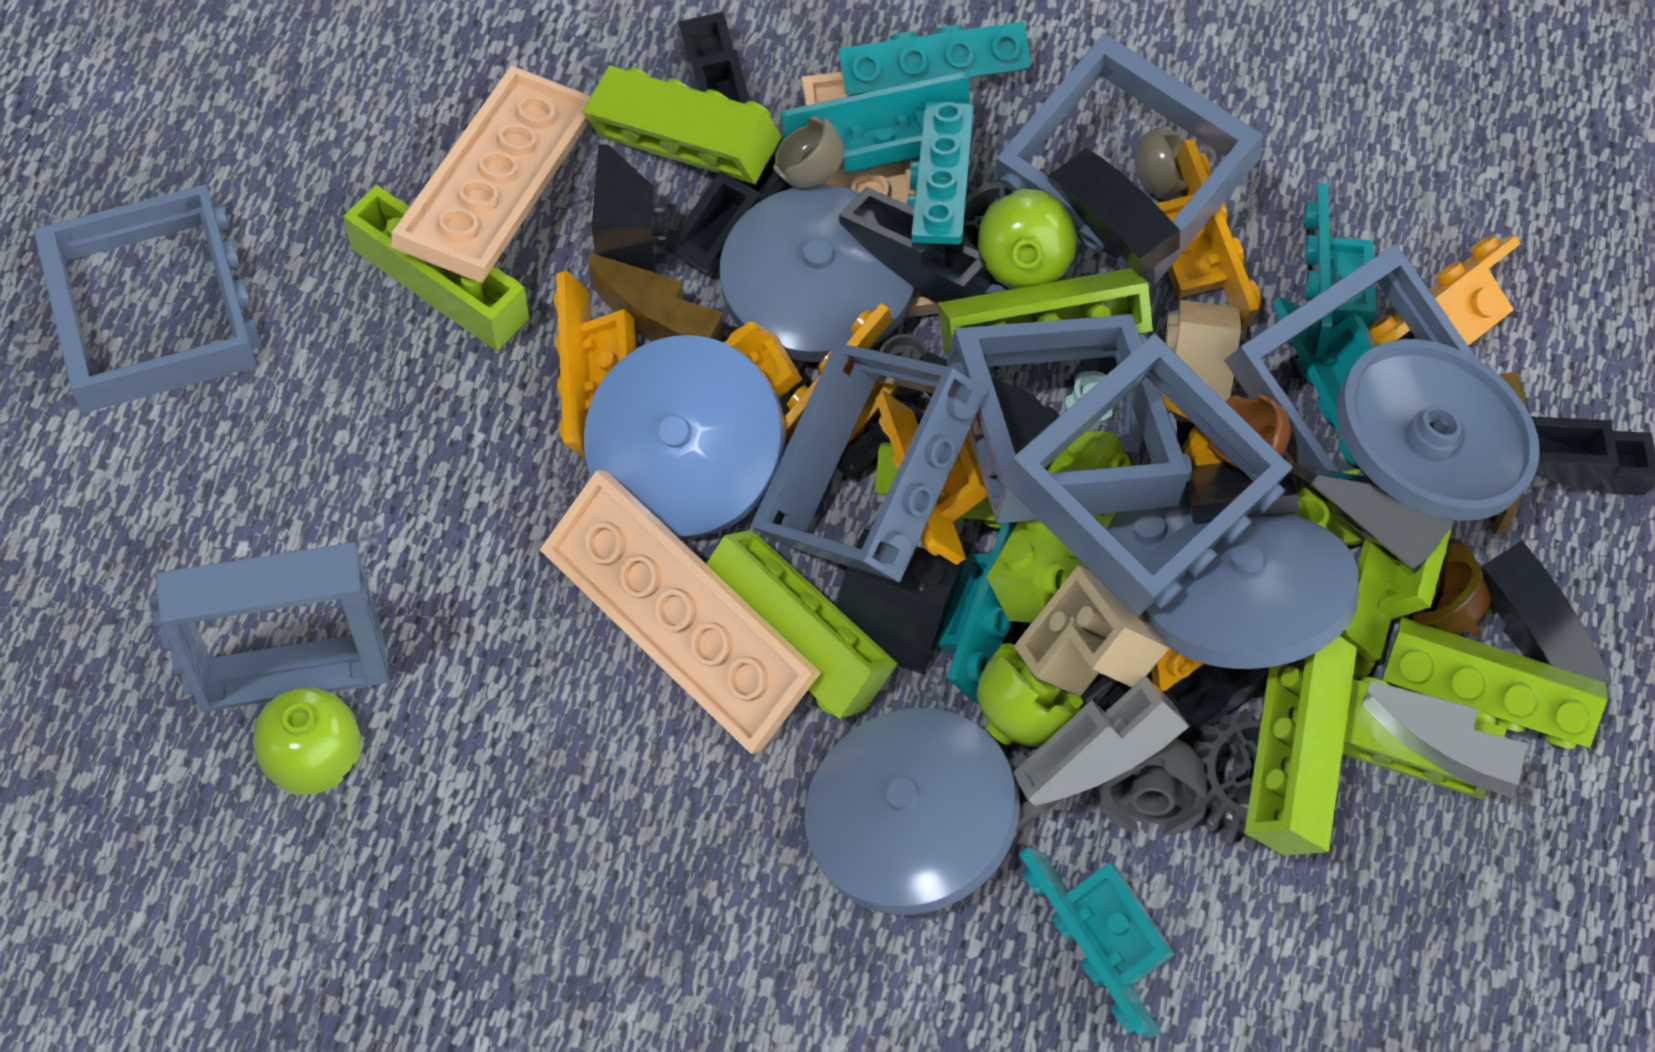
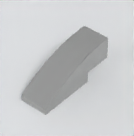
[1013,676,1190,806]
[1362,681,1528,797]

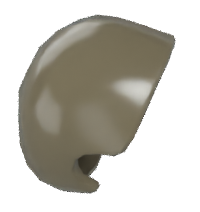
[773,116,844,188]
[1135,126,1187,200]

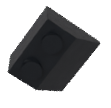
[591,144,667,273]
[836,528,962,675]

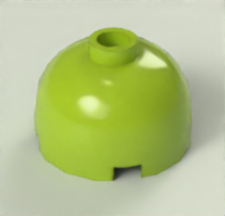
[978,189,1077,289]
[977,643,1083,747]
[253,687,362,794]

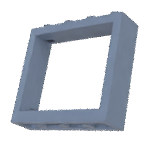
[996,33,1263,286]
[33,184,262,414]
[1224,244,1477,512]
[947,314,1192,524]
[999,333,1293,618]
[750,342,987,582]
[149,542,390,713]

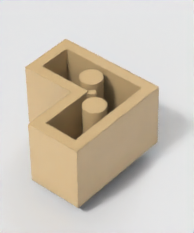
[1164,300,1241,423]
[1014,565,1169,697]

